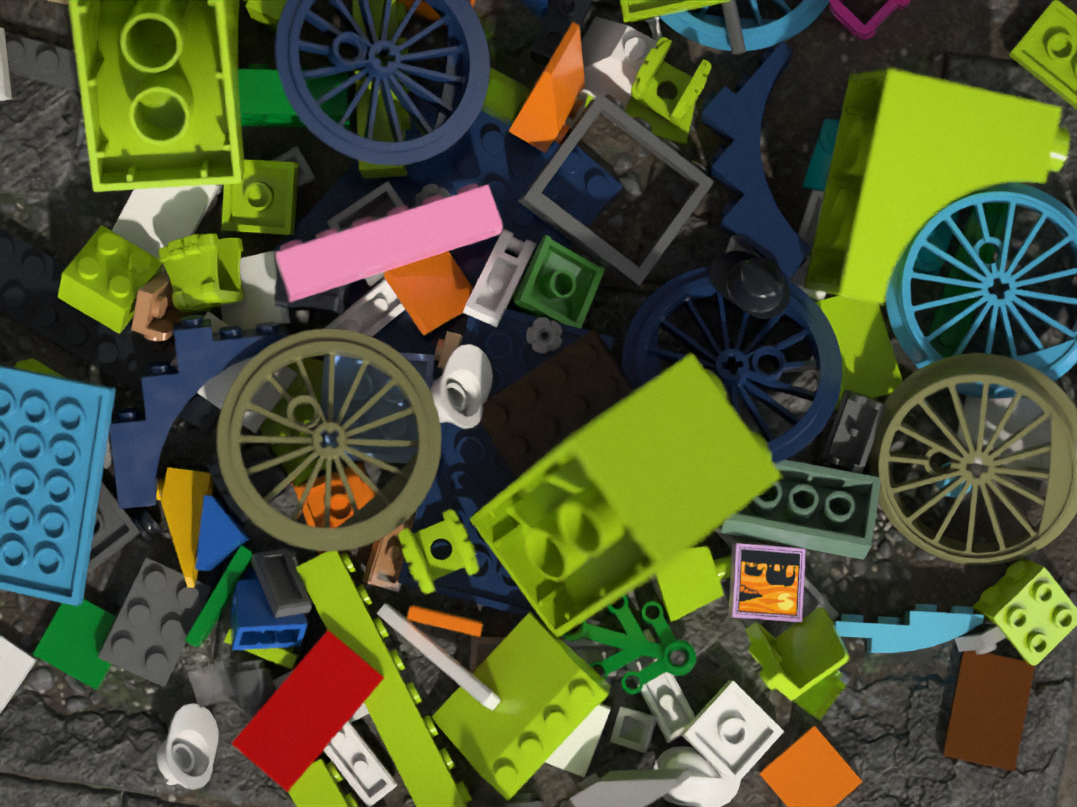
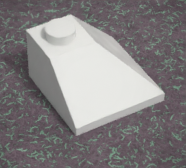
[581,17,657,111]

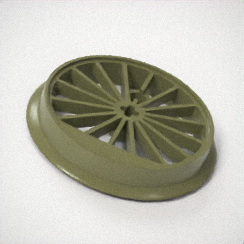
[217,329,441,551]
[868,353,1077,565]

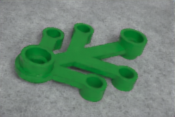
[561,594,696,695]

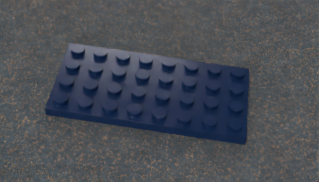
[398,309,614,619]

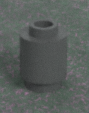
[235,660,274,715]

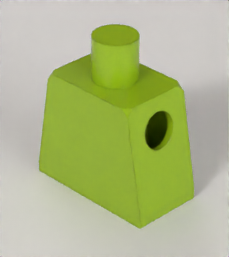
[654,546,732,622]

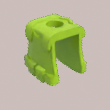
[630,37,712,125]
[158,234,245,313]
[399,510,479,593]

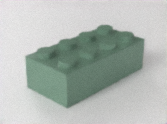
[720,460,881,560]

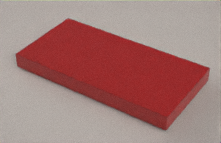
[231,630,385,792]

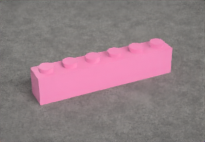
[276,184,503,302]

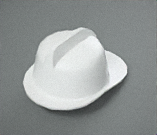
[430,344,493,428]
[157,703,219,790]
[653,746,740,807]

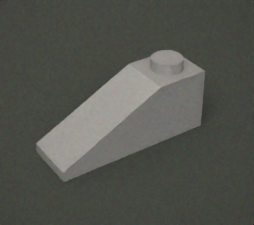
[570,768,692,807]

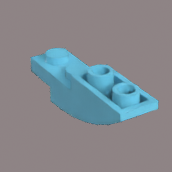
[833,604,984,653]

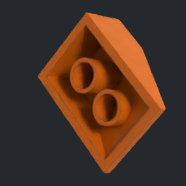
[509,22,585,153]

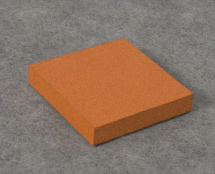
[383,251,474,335]
[294,462,375,555]
[407,605,484,637]
[759,725,863,807]

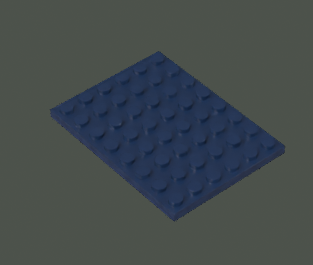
[274,65,623,383]

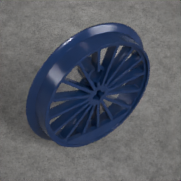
[275,0,490,165]
[622,265,842,464]

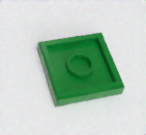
[33,598,116,690]

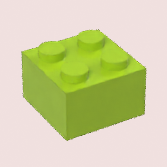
[57,225,163,334]

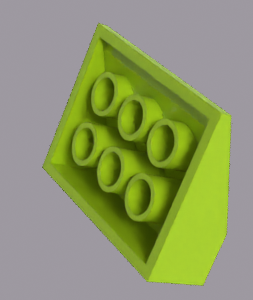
[431,611,611,801]

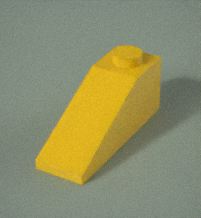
[156,467,214,588]

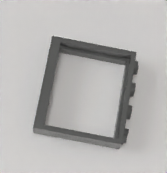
[518,93,714,288]

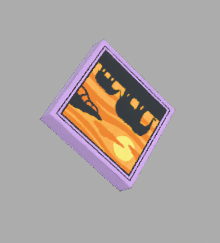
[728,543,806,622]

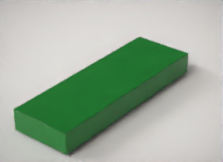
[184,545,255,647]

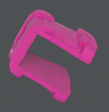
[829,0,912,40]

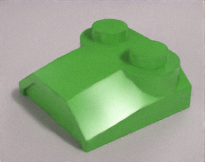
[512,235,605,328]

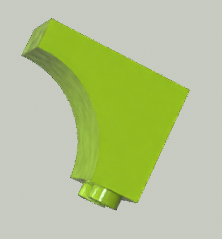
[69,0,245,192]
[803,69,1070,304]
[469,354,782,638]

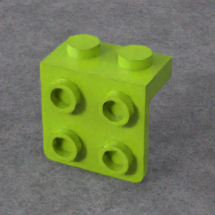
[973,558,1077,665]
[745,607,849,701]

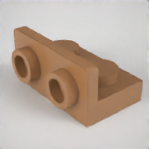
[131,270,193,341]

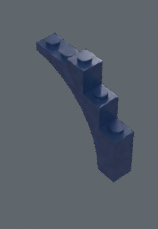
[700,41,812,281]
[110,315,287,509]

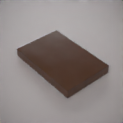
[941,650,1035,771]

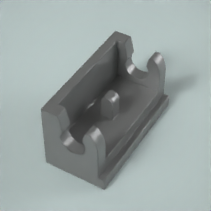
[821,389,886,474]

